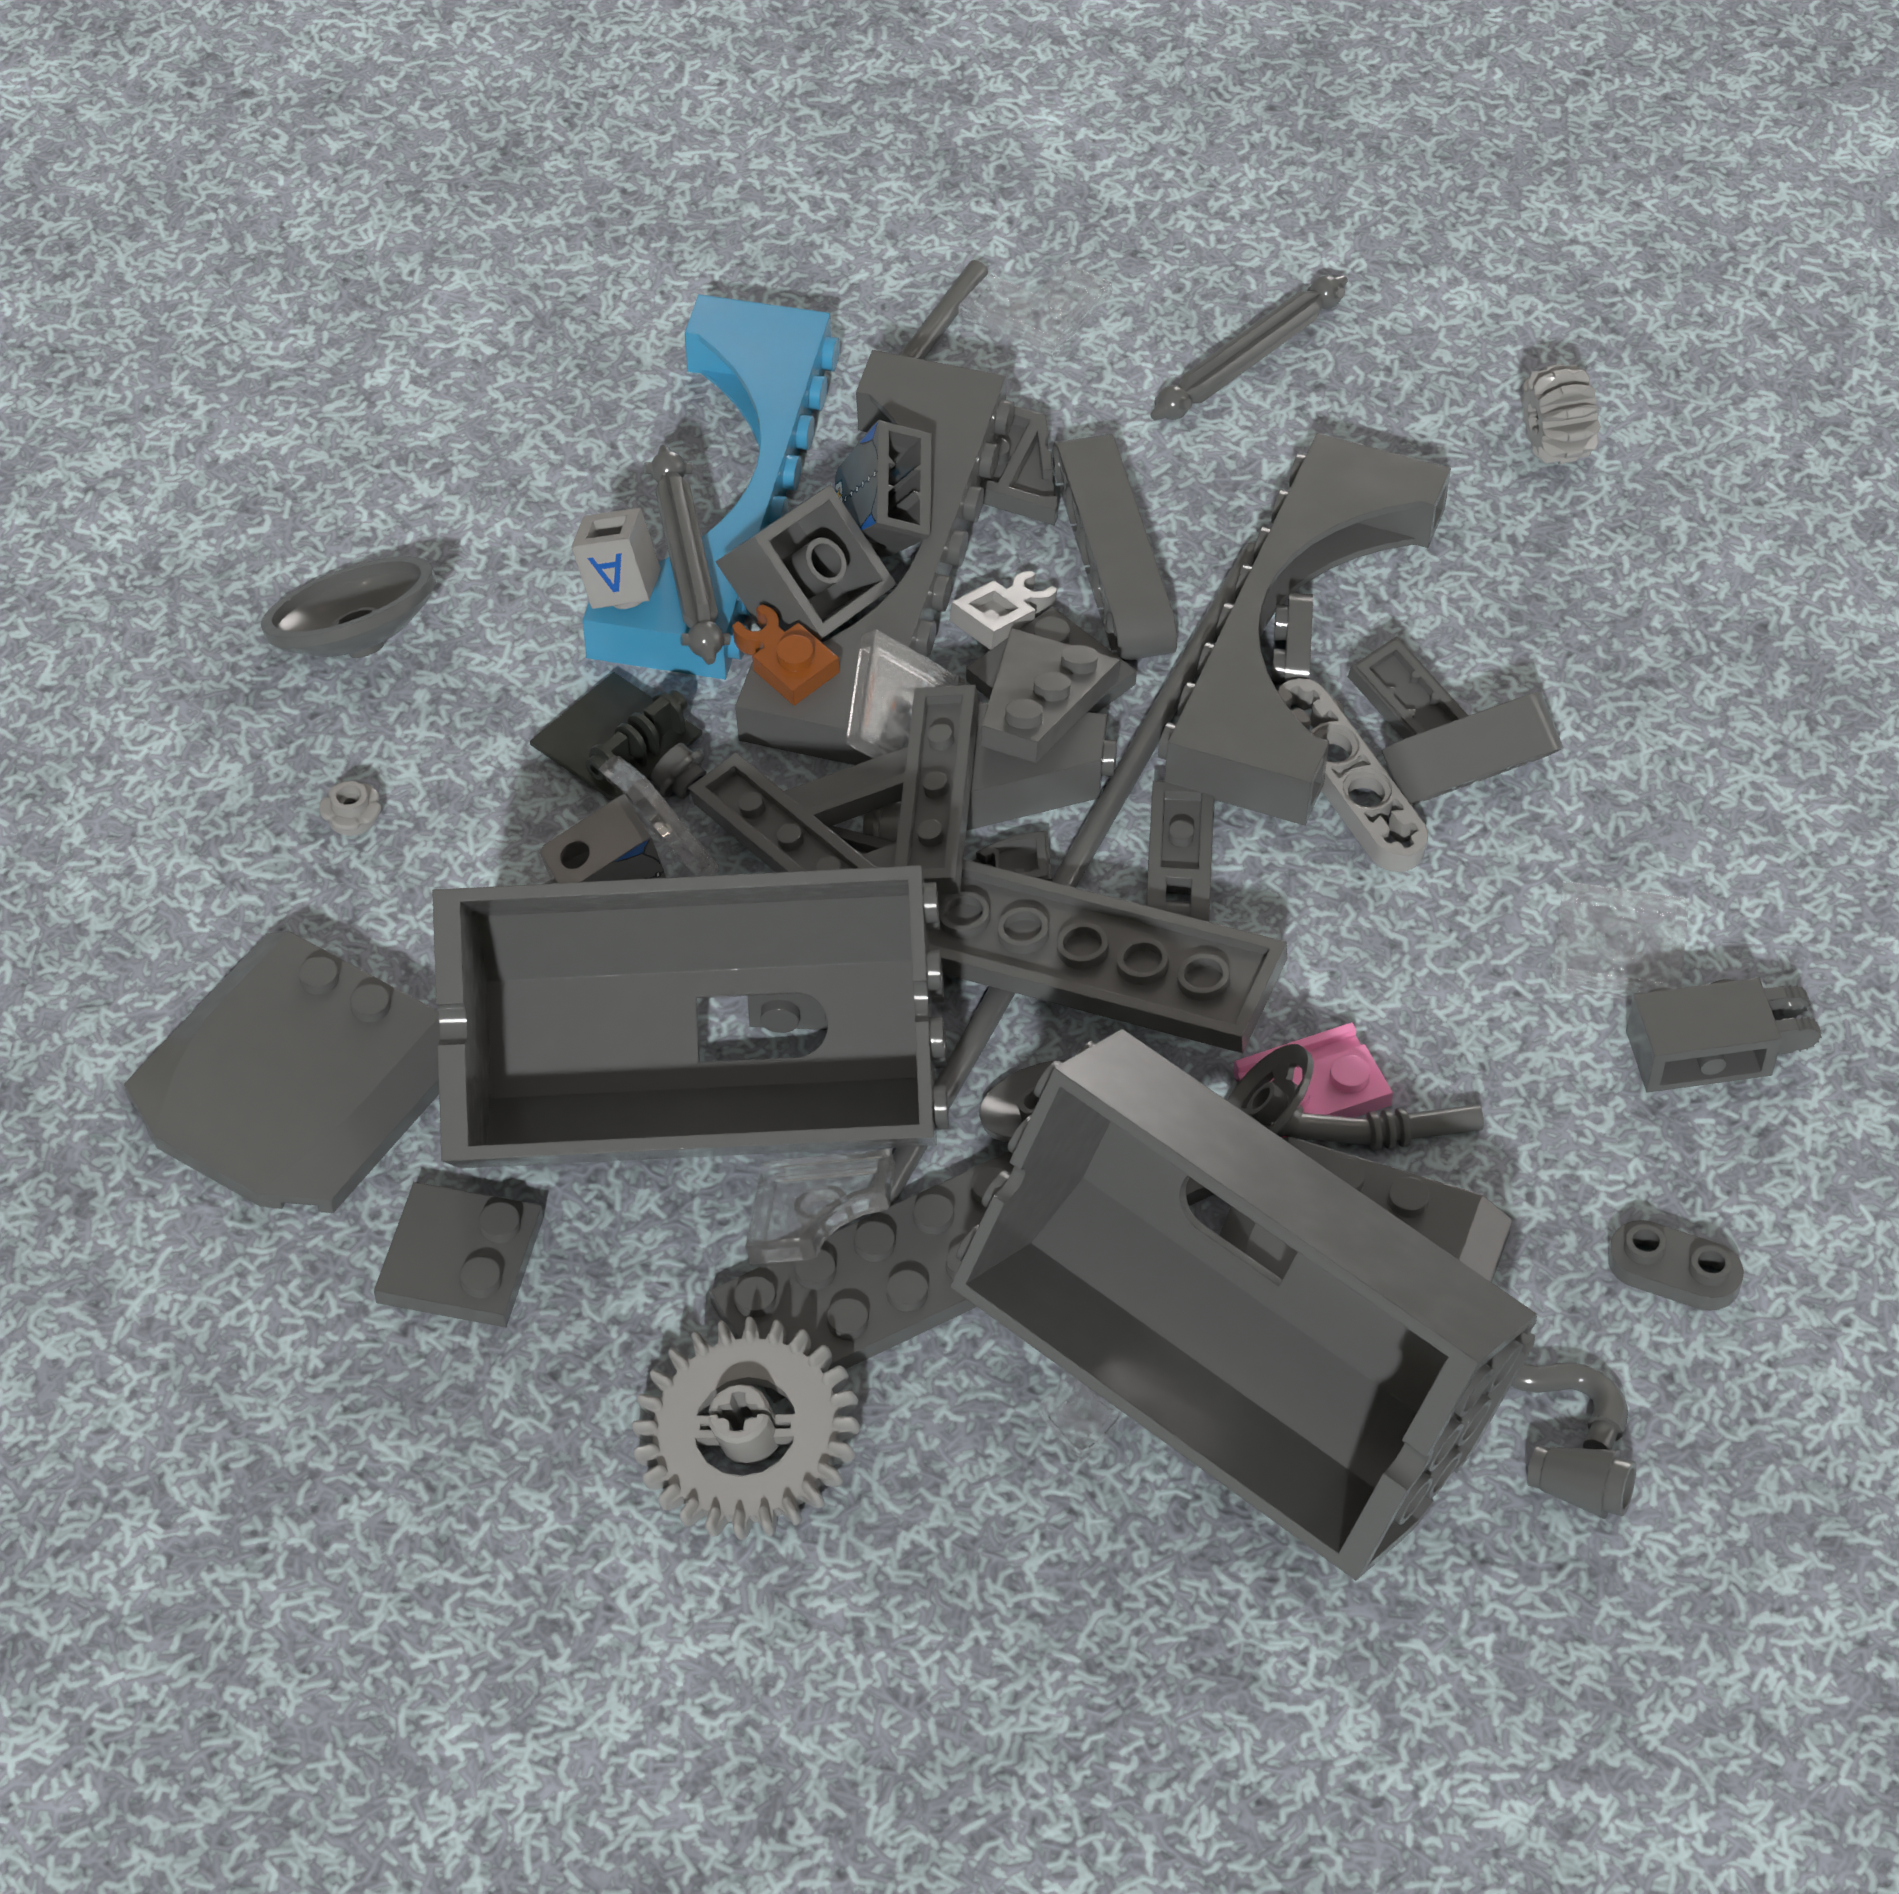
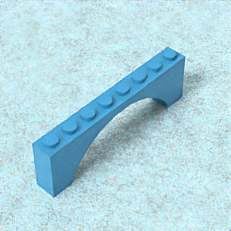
[582,294,840,680]

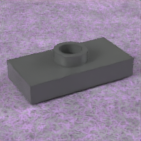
[1347,636,1469,739]

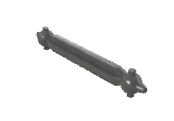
[1150,275,1348,421]
[644,445,731,665]

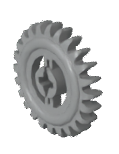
[632,1316,860,1540]

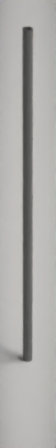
[864,542,1256,1214]

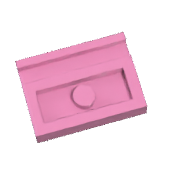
[1233,1022,1393,1138]

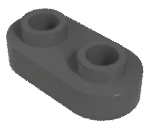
[1272,593,1313,686]
[1608,1220,1744,1311]

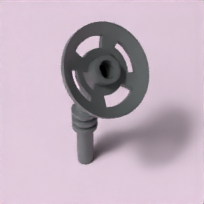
[1227,1044,1484,1151]

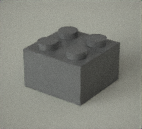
[715,484,897,640]

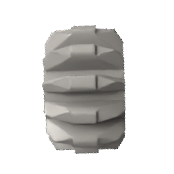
[1521,364,1601,464]

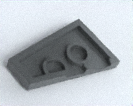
[981,628,1120,763]

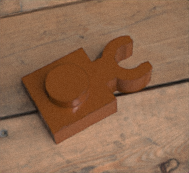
[732,604,840,706]

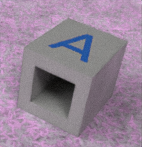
[571,508,661,609]

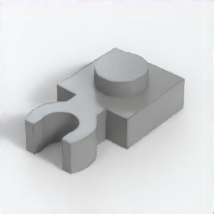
[949,571,1057,650]

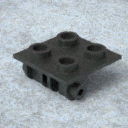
[530,672,703,800]

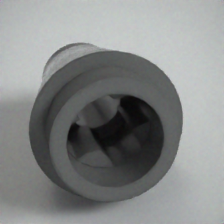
[1527,1445,1636,1519]

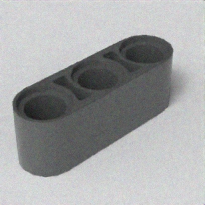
[1381,691,1564,806]

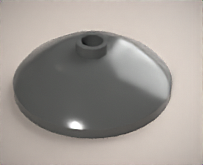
[261,556,436,658]

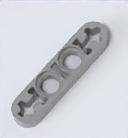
[1277,678,1428,872]

